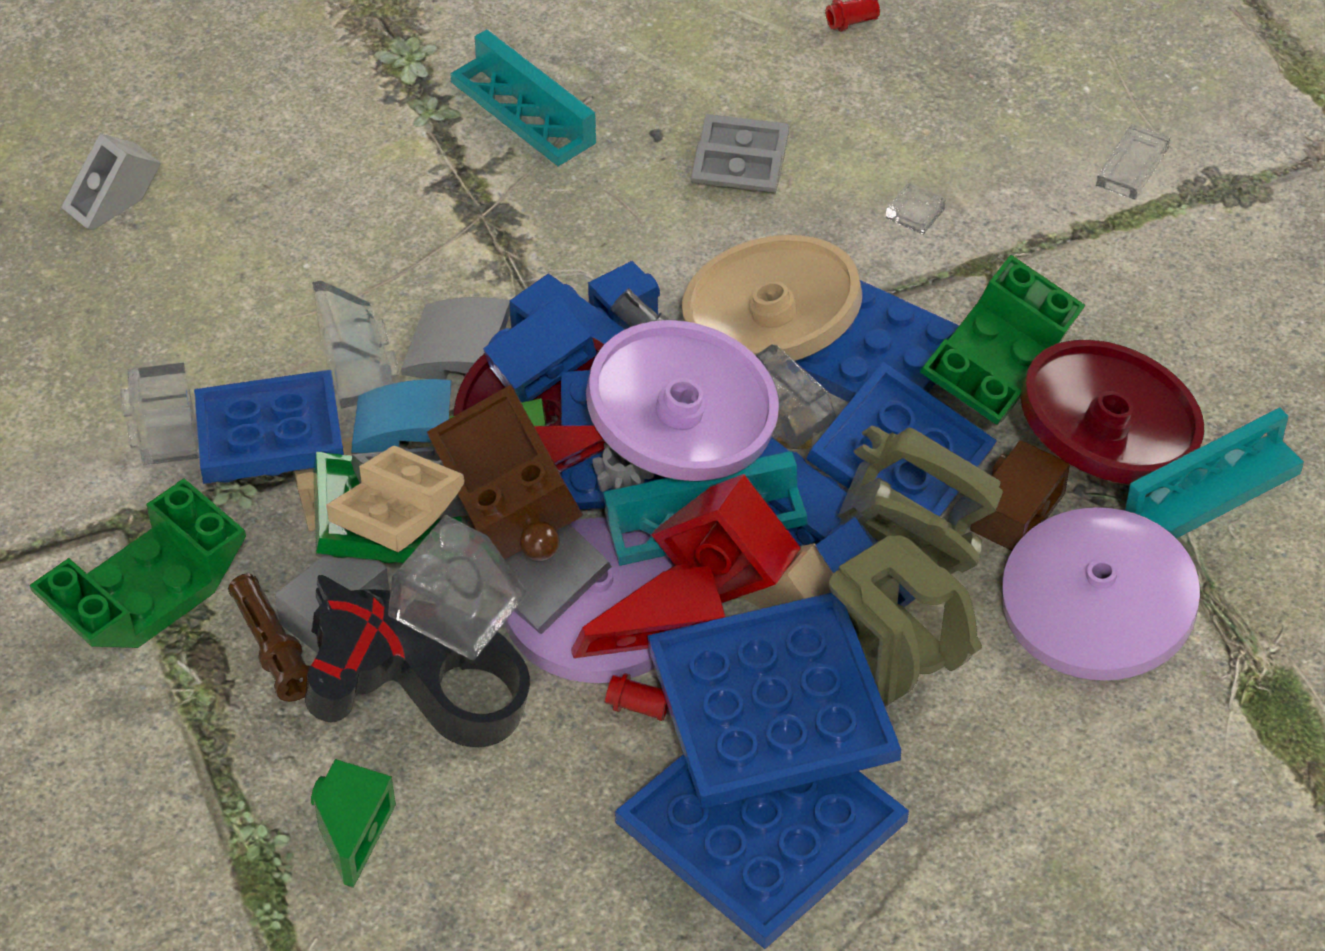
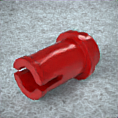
[825,0,880,32]
[605,673,669,721]

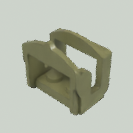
[837,426,1003,574]
[829,535,982,706]

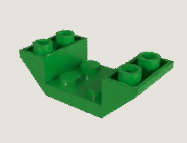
[920,255,1086,425]
[29,478,246,648]

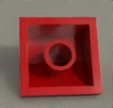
[651,474,801,603]

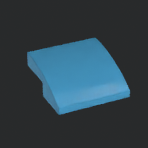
[351,379,452,453]

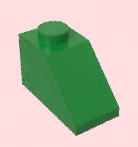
[311,759,396,888]

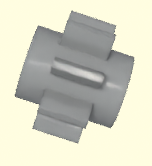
[592,442,654,492]

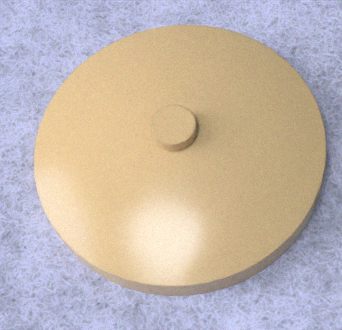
[682,235,862,366]

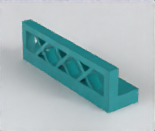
[450,29,596,167]
[1125,407,1304,539]
[603,451,807,566]

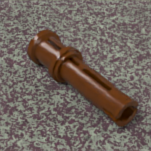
[228,573,310,702]

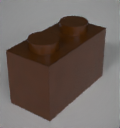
[970,440,1070,551]

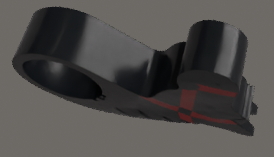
[305,575,530,747]

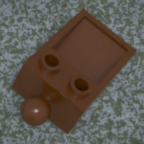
[427,385,583,564]

